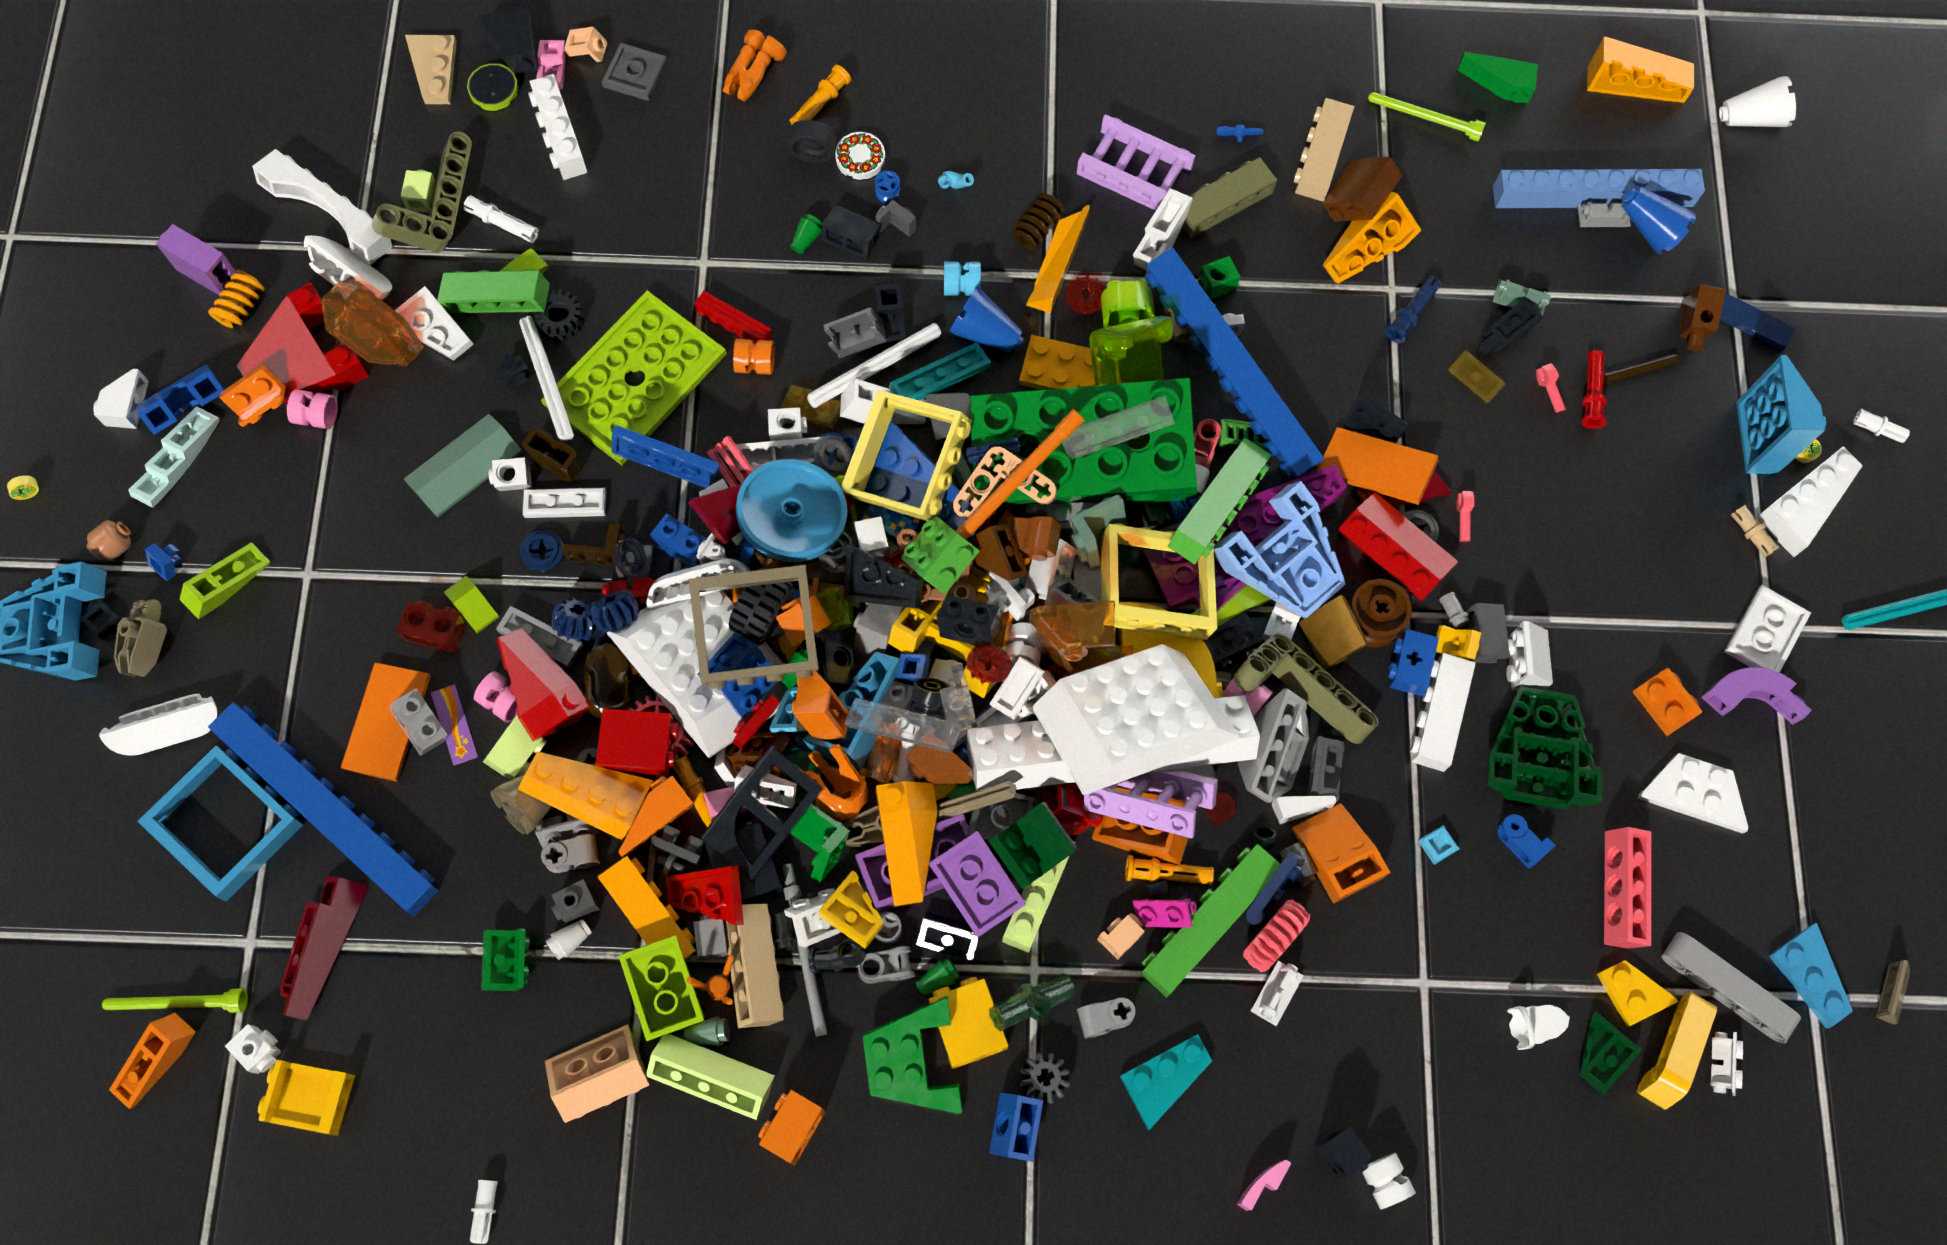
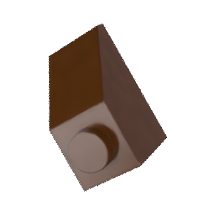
[967,523,1028,581]

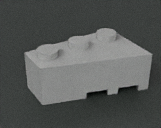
[853,603,906,662]

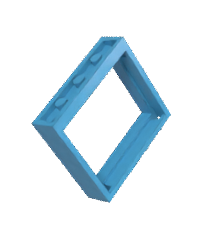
[138,746,303,902]

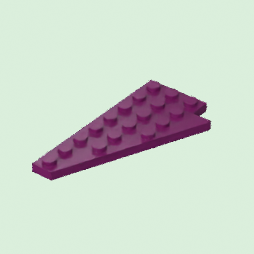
[1140,465,1347,613]

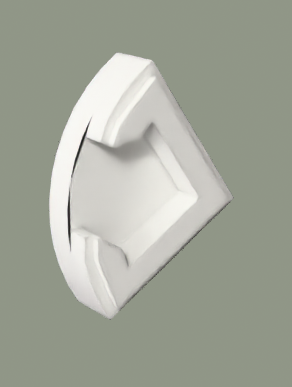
[715,748,737,787]

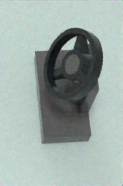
[614,538,655,590]

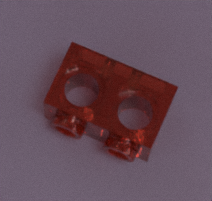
[396,600,466,653]

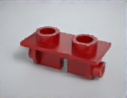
[602,577,658,606]

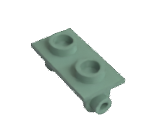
[1492,279,1551,316]

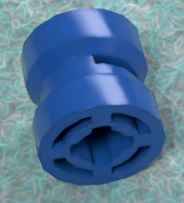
[1166,499,1198,525]

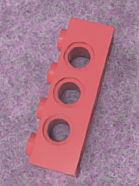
[1604,827,1651,949]

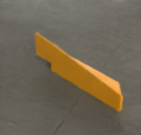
[1027,205,1090,313]

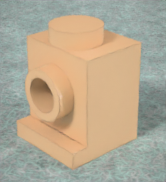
[1097,913,1145,960]

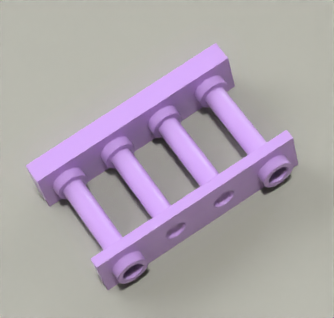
[1077,114,1196,210]
[1084,769,1218,838]

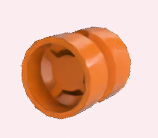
[733,339,774,375]

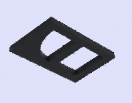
[701,745,825,880]

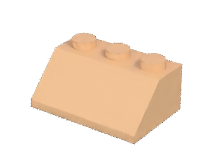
[545,1025,649,1123]

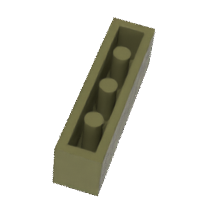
[1182,158,1277,239]

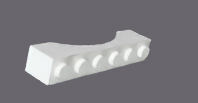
[252,149,392,265]

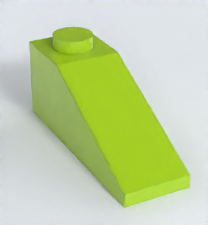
[180,542,270,619]

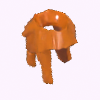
[804,744,868,822]

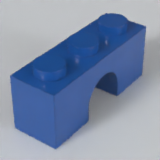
[135,364,224,435]

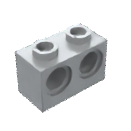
[389,688,448,756]

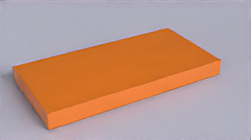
[1317,427,1438,505]
[341,663,431,782]

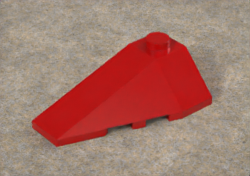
[497,628,590,742]

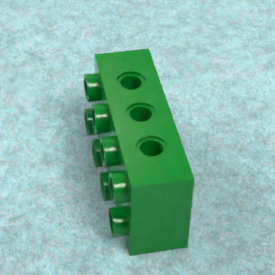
[969,378,1198,514]

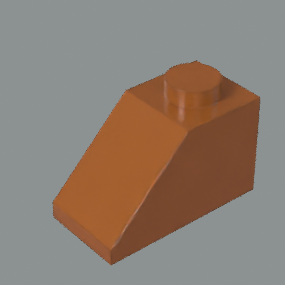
[906,732,973,784]

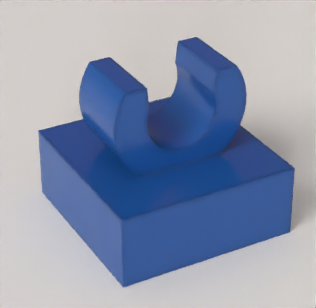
[145,543,181,581]

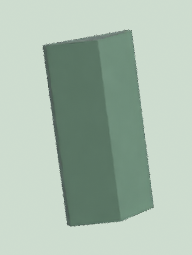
[404,414,522,518]

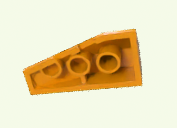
[876,781,938,907]

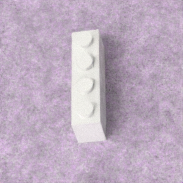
[1410,653,1475,772]

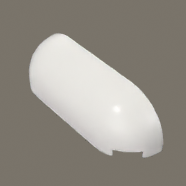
[304,236,392,304]
[724,437,822,471]
[647,558,750,610]
[99,694,217,755]

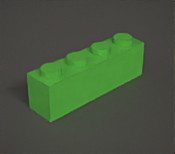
[437,269,550,313]

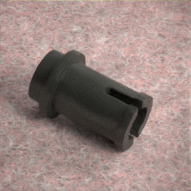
[773,912,797,951]

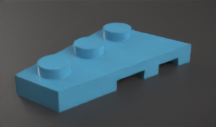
[1769,923,1853,1029]

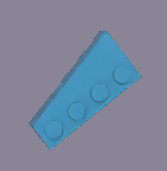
[803,652,908,770]

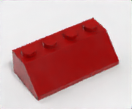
[1338,492,1458,603]

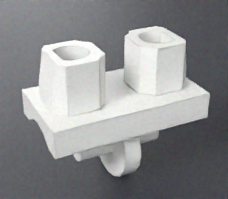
[985,572,1035,622]

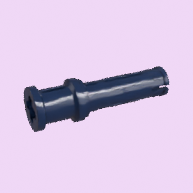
[1385,276,1442,343]

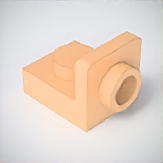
[564,27,607,62]

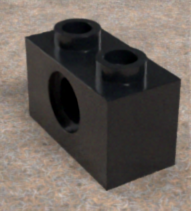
[937,595,1002,649]
[814,629,856,693]

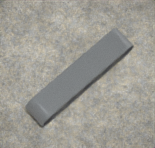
[1662,932,1801,1043]

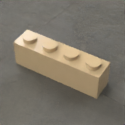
[1293,98,1354,202]
[724,904,784,1028]

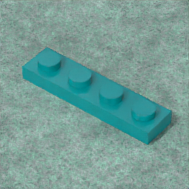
[889,342,991,400]

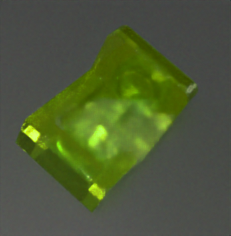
[815,587,854,631]

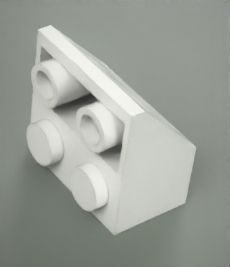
[1506,621,1553,691]

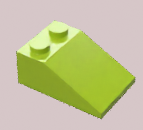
[618,935,704,1041]

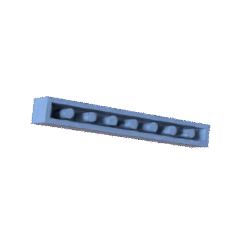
[1493,169,1705,208]

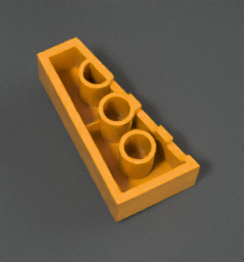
[598,856,696,959]

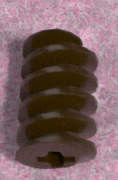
[1012,193,1064,251]

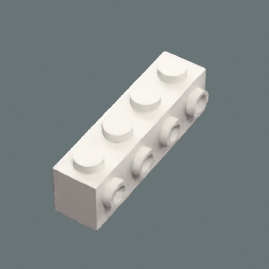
[528,74,588,180]

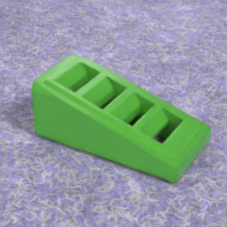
[1218,419,1268,452]

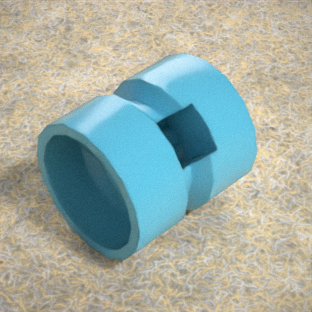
[944,262,981,296]

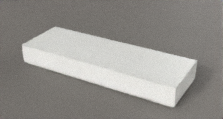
[523,488,606,518]

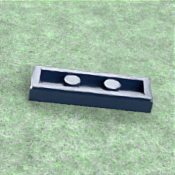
[1720,293,1796,351]

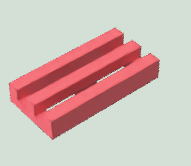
[706,436,754,487]

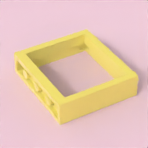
[841,390,972,521]
[1100,523,1217,640]

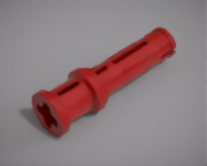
[1582,350,1607,428]

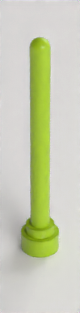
[1368,92,1486,142]
[102,988,248,1013]

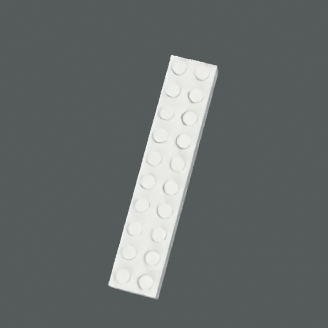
[967,695,1260,791]

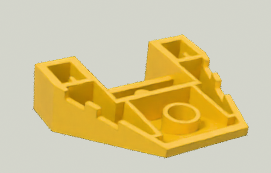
[888,565,1018,698]

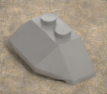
[1238,689,1309,803]

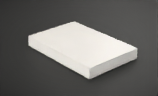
[1724,585,1811,673]

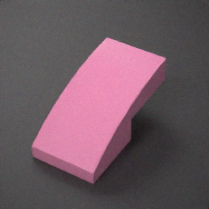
[536,40,565,90]
[1237,1160,1291,1211]

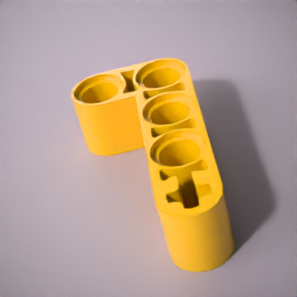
[1637,991,1717,1109]

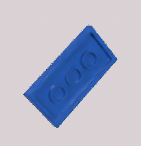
[612,425,720,488]

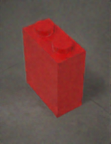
[595,709,679,776]

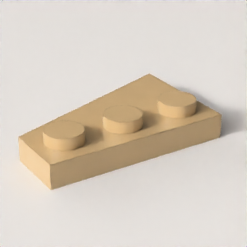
[405,35,457,104]

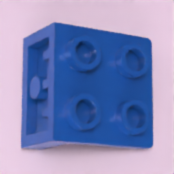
[697,633,777,718]

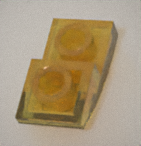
[781,385,841,429]

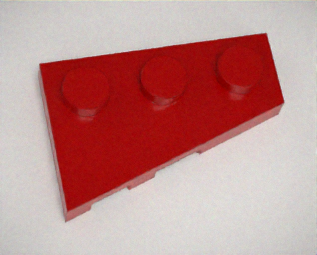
[666,866,744,926]

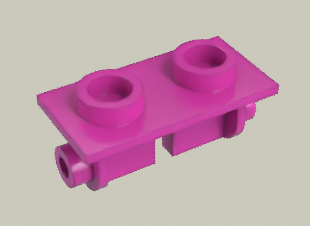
[1133,898,1196,928]

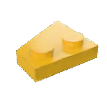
[818,870,883,949]
[1597,960,1678,1027]

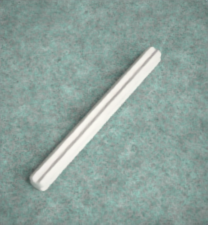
[519,316,574,442]
[807,323,941,408]

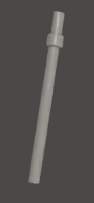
[782,863,827,1037]

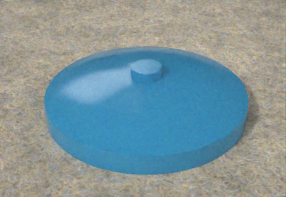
[736,459,847,562]

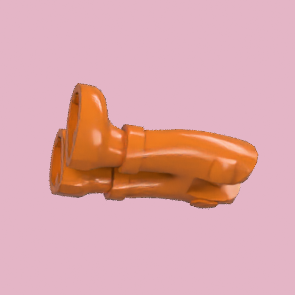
[723,30,787,102]

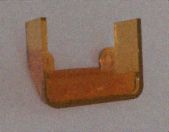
[1030,600,1133,677]

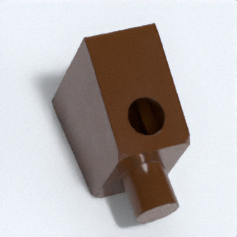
[1679,284,1726,351]

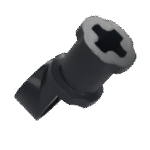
[808,938,866,973]

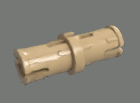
[1731,505,1780,558]

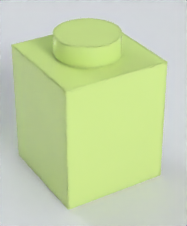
[400,170,436,213]

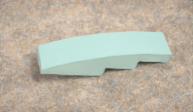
[128,407,220,508]

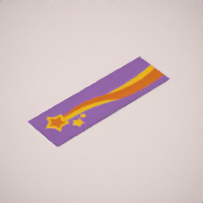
[431,684,478,766]

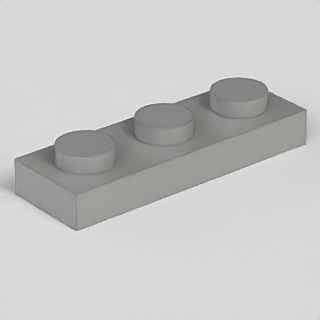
[496,606,583,669]

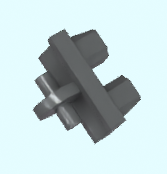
[650,825,705,876]

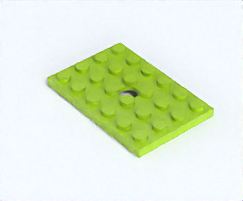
[541,291,727,466]

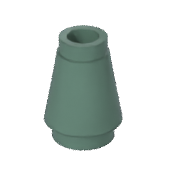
[684,1016,730,1046]

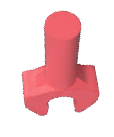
[1536,363,1566,413]
[1456,491,1474,542]

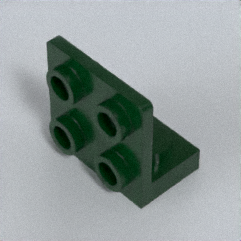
[989,802,1077,889]

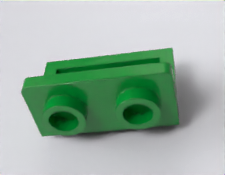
[481,928,529,991]

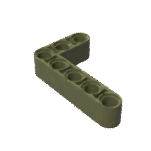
[372,132,472,253]
[1234,633,1379,744]

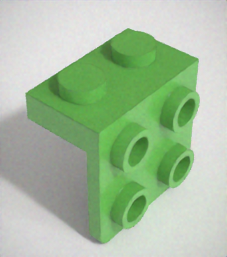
[901,516,980,595]

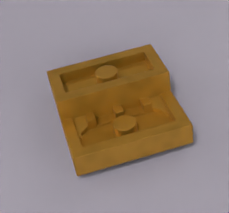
[1299,595,1369,670]

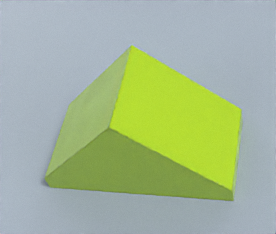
[444,576,499,633]

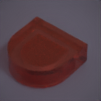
[1204,793,1236,827]

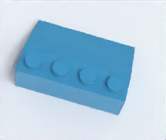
[1736,355,1826,474]

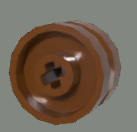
[1348,579,1412,648]

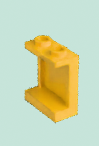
[929,977,1008,1069]
[258,1060,355,1136]

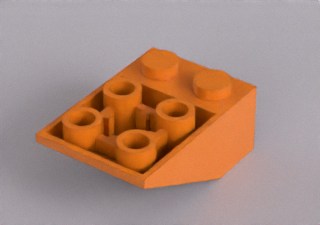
[1291,803,1391,904]

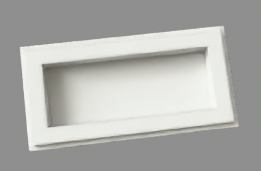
[990,656,1045,720]

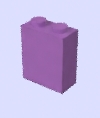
[156,224,237,295]

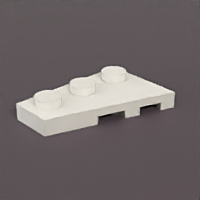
[385,286,473,361]

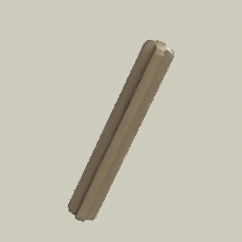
[936,781,1017,821]

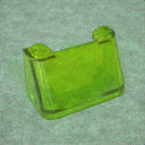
[1089,316,1173,439]

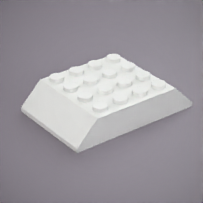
[607,590,786,758]
[1033,644,1239,795]

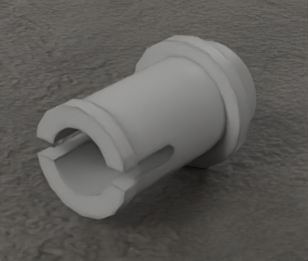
[1439,592,1469,629]

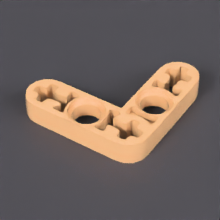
[953,447,1057,519]

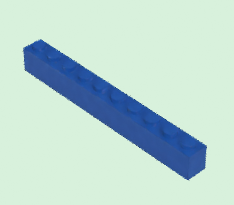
[1145,247,1324,480]
[208,702,439,916]

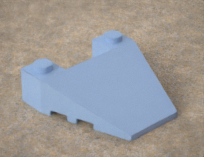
[1214,481,1346,618]

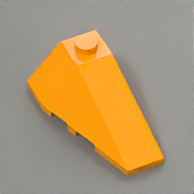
[1323,192,1421,284]

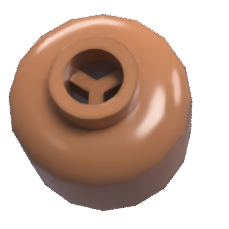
[86,520,131,561]

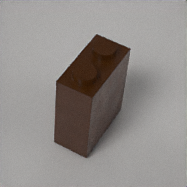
[1322,156,1402,222]

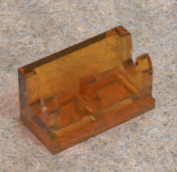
[859,720,903,784]

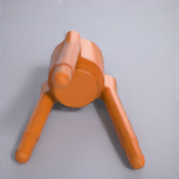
[687,955,734,1005]

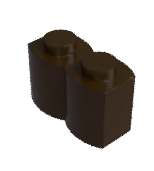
[522,428,583,482]

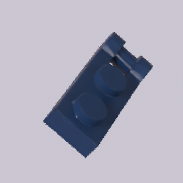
[1246,852,1305,925]

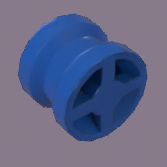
[875,171,900,203]

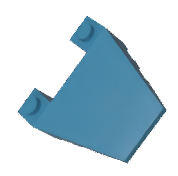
[0,562,106,681]

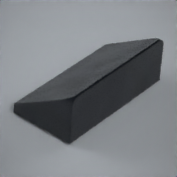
[917,912,979,961]

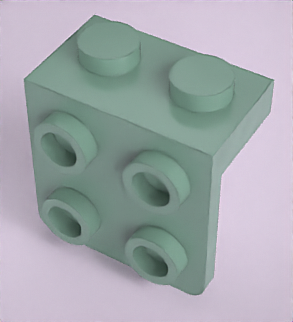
[1070,495,1127,570]

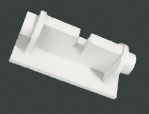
[696,533,727,564]
[1251,961,1304,1026]
[1710,1032,1743,1096]

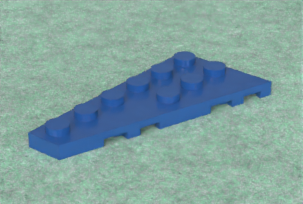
[864,421,988,538]

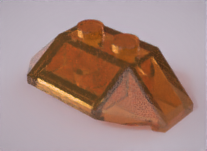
[321,282,424,366]

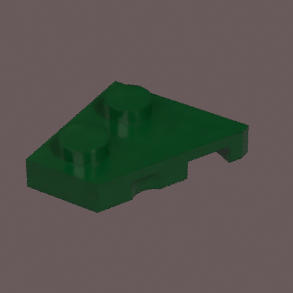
[1579,1011,1642,1095]

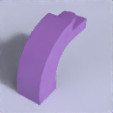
[1701,667,1811,725]

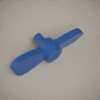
[1216,125,1263,142]

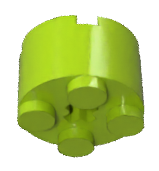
[1101,279,1155,337]

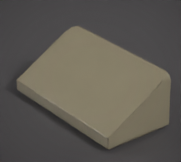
[1876,960,1910,1025]

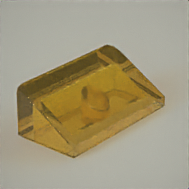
[1448,350,1506,403]

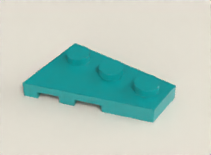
[1120,1035,1212,1130]

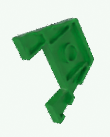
[863,996,963,1114]

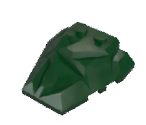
[1487,686,1602,809]

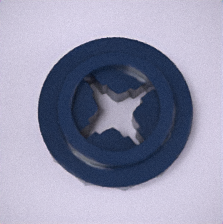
[520,530,563,573]

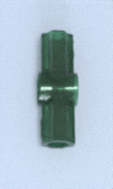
[989,973,1075,1031]

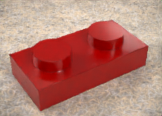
[733,695,780,749]

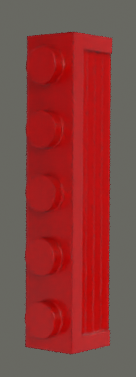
[695,290,772,344]

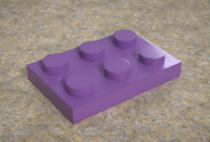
[929,831,1026,938]

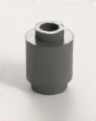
[1279,843,1318,887]

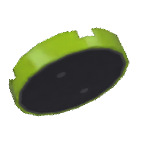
[467,64,519,111]

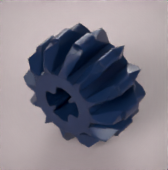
[590,590,640,633]
[552,597,598,643]

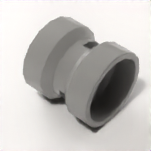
[875,912,902,945]

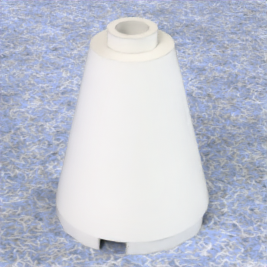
[1719,76,1796,127]

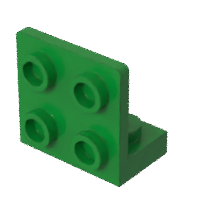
[791,801,850,884]

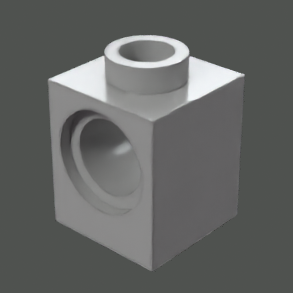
[693,915,728,961]

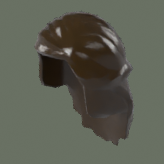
[582,643,631,719]

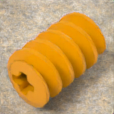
[208,270,265,328]

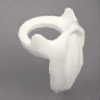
[1507,1005,1570,1050]

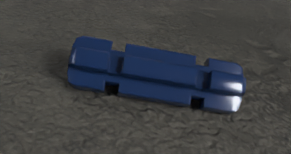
[966,437,1021,463]

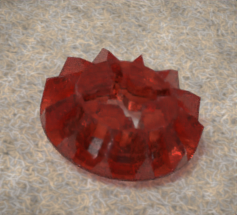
[1065,275,1105,314]
[966,644,1012,686]

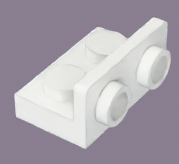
[784,889,841,947]

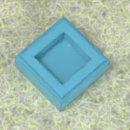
[1418,825,1459,865]

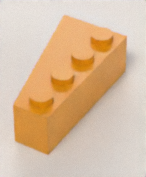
[1587,36,1694,103]
[518,751,653,840]

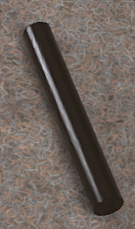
[1604,354,1678,384]

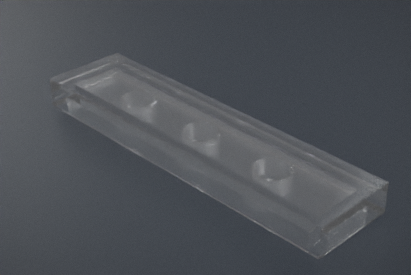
[1062,396,1175,460]
[845,698,962,753]

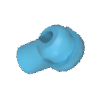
[938,171,974,189]

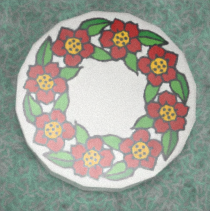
[835,132,885,180]

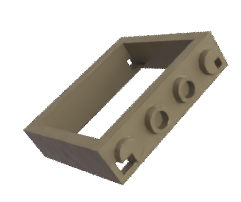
[689,565,818,689]

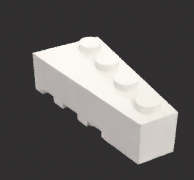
[1756,446,1863,557]

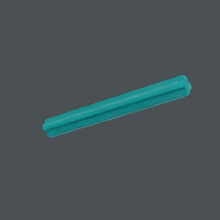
[1841,589,1947,630]

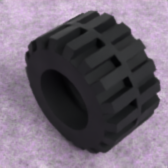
[729,568,794,645]

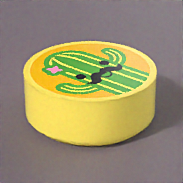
[1795,439,1822,463]
[7,476,39,500]

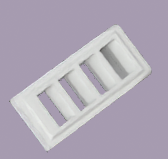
[734,765,797,809]
[1272,796,1337,824]

